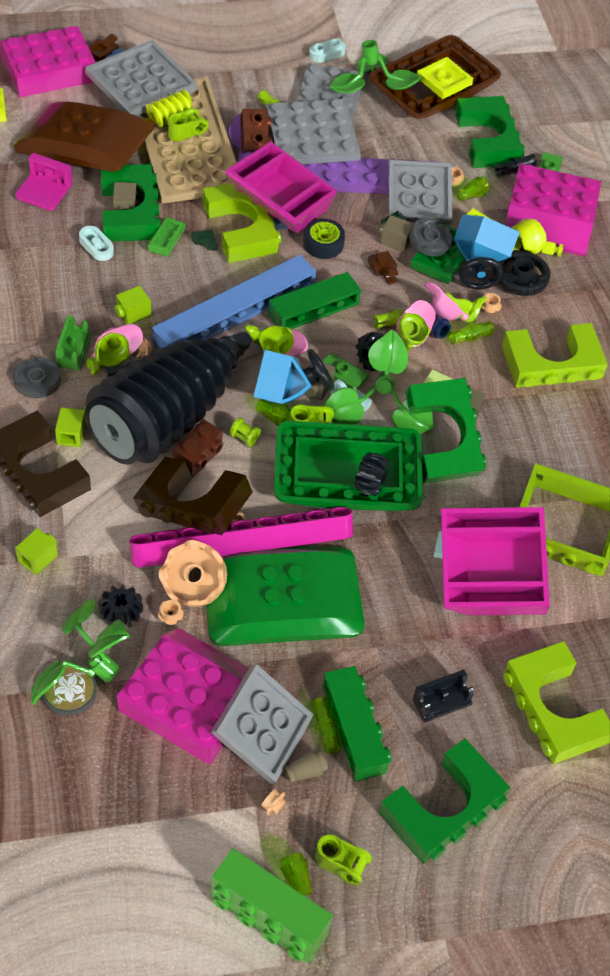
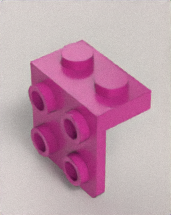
[16,153,73,211]

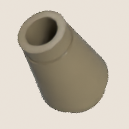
[285,749,328,783]

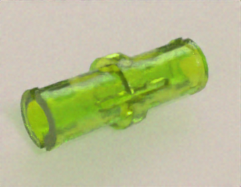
[448,321,494,345]
[311,697,342,754]

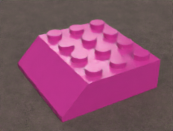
[0,26,96,98]
[226,142,338,233]
[505,163,601,256]
[441,507,550,615]
[117,628,249,765]

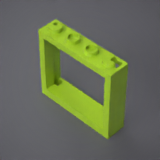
[520,463,610,577]

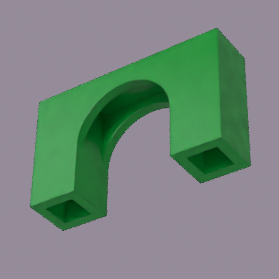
[455,96,525,168]
[101,164,160,242]
[405,378,486,484]
[378,738,511,864]

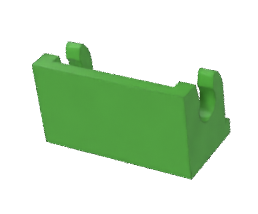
[55,316,91,371]

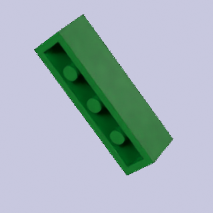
[268,272,361,329]
[322,666,391,782]

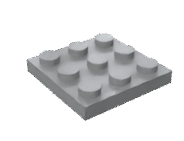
[297,63,365,117]
[388,160,452,224]
[211,664,314,783]

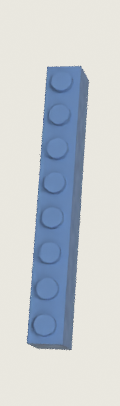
[152,255,316,350]

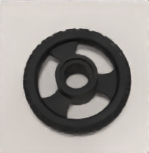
[494,250,550,296]

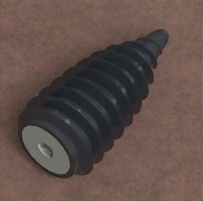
[85,332,252,465]

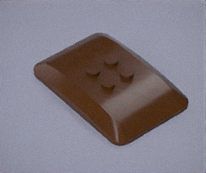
[369,35,501,119]
[13,101,154,172]

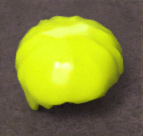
[512,218,547,254]

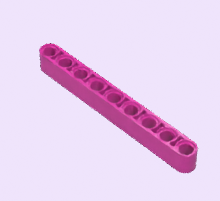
[129,507,353,567]

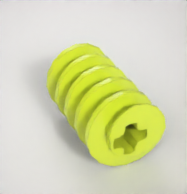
[146,89,192,128]

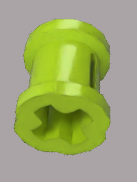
[229,417,261,447]

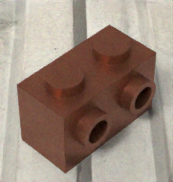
[240,108,272,153]
[173,419,223,479]

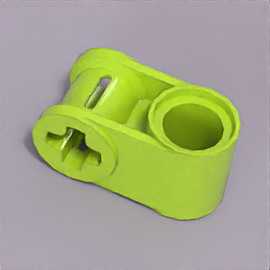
[168,108,209,142]
[289,405,334,423]
[314,834,372,885]

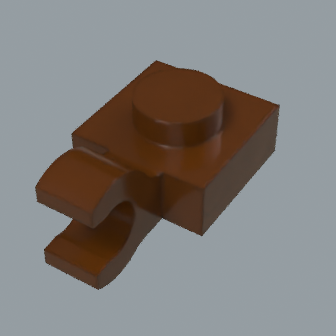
[88,34,119,62]
[368,251,398,285]

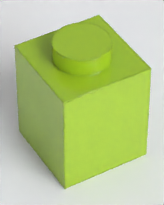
[114,286,151,324]
[55,407,86,448]
[15,528,58,575]

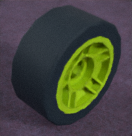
[304,218,345,259]

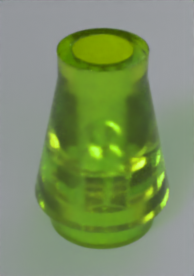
[457,176,490,202]
[256,399,291,426]
[280,852,313,897]

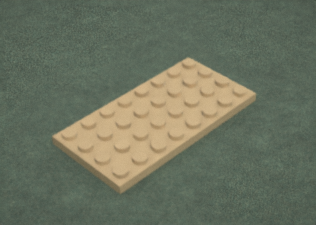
[138,77,237,204]

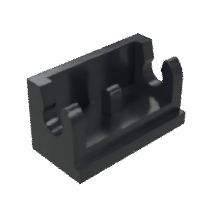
[412,669,474,723]

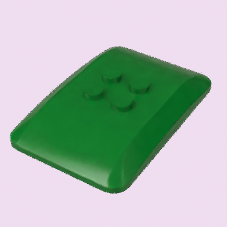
[274,421,423,511]
[206,547,365,646]

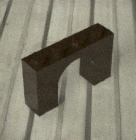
[0,410,91,517]
[133,456,253,536]

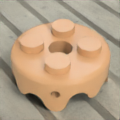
[159,540,227,608]

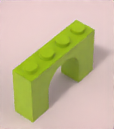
[203,183,281,263]
[502,323,608,388]
[503,641,610,764]

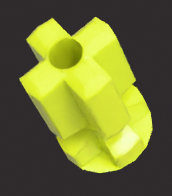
[541,241,564,257]

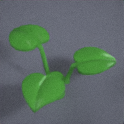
[329,40,421,93]
[323,329,434,434]
[31,598,130,706]

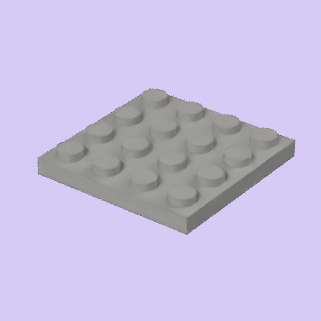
[85,40,197,115]
[266,99,361,164]

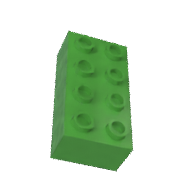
[211,848,333,964]

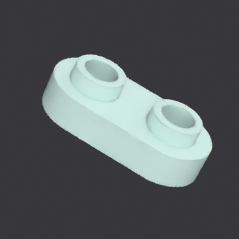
[309,38,346,63]
[79,226,114,261]

